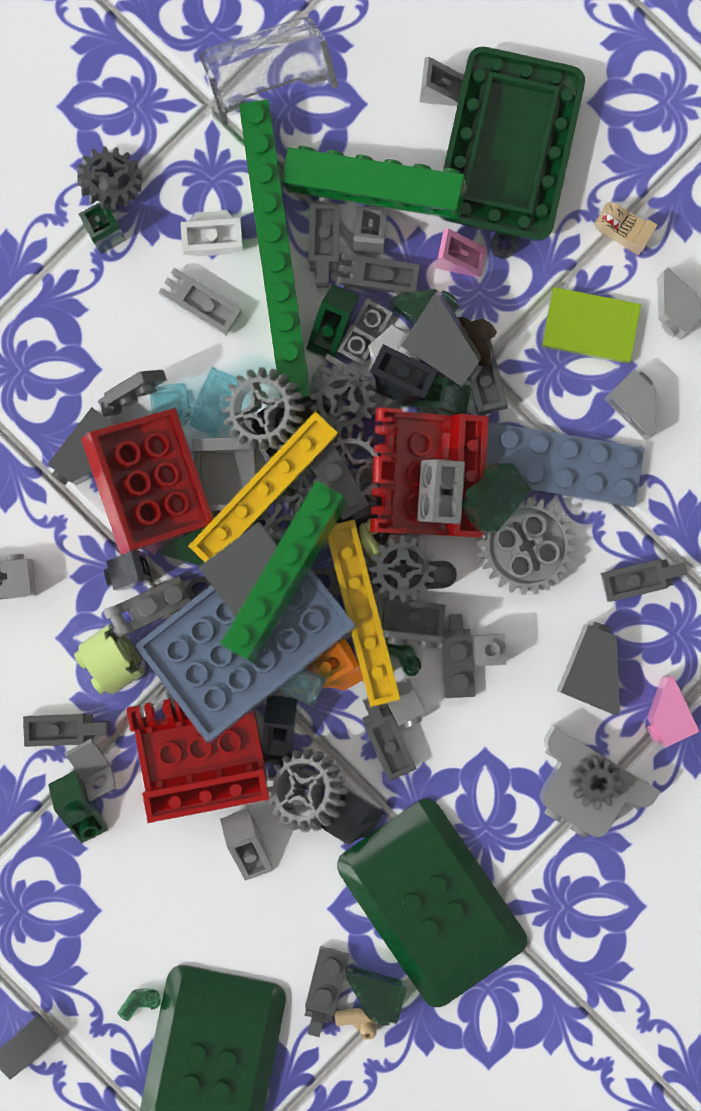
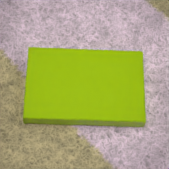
[541,287,641,364]

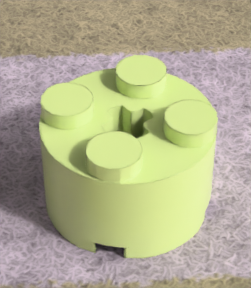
[74,623,145,694]

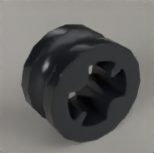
[490,232,518,259]

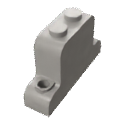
[539,725,661,838]

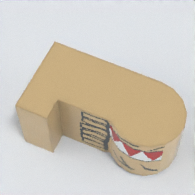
[594,202,657,255]

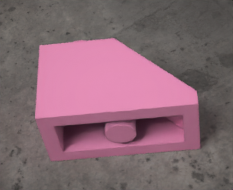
[647,675,700,747]

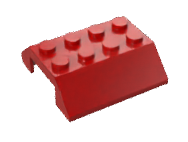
[370,408,489,538]
[127,699,269,824]

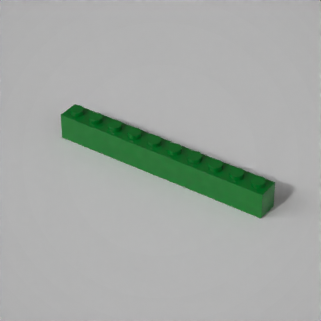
[239,99,311,403]

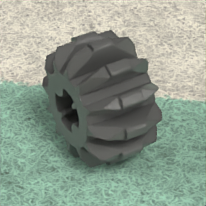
[569,755,624,809]

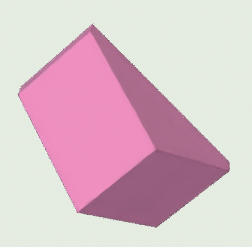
[435,228,487,277]

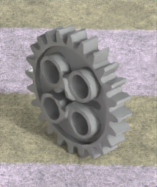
[477,497,576,595]

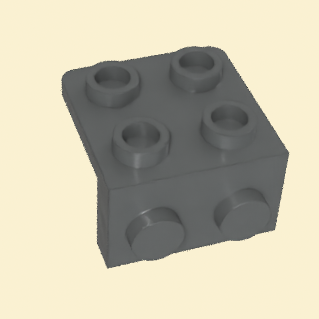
[382,598,446,648]

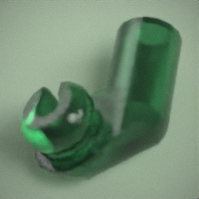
[386,641,421,677]
[117,988,161,1021]

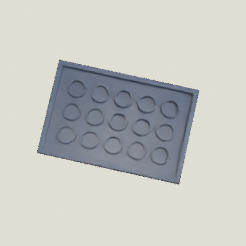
[134,531,357,744]

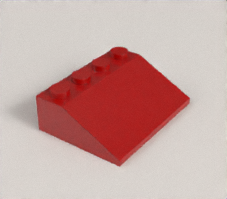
[81,408,213,555]

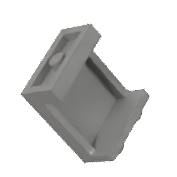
[192,437,256,519]

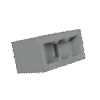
[417,460,465,524]

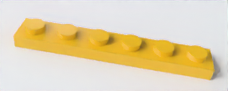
[189,412,339,562]
[327,520,400,707]

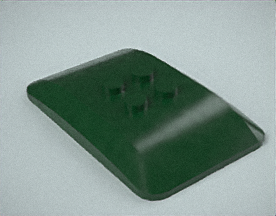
[440,46,585,241]
[337,798,527,1007]
[140,965,286,1111]

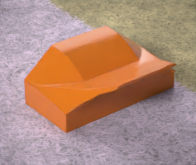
[302,638,363,692]

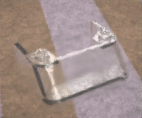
[199,17,338,125]

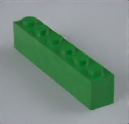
[281,145,467,220]
[220,481,347,664]

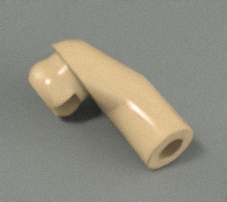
[335,1008,378,1040]

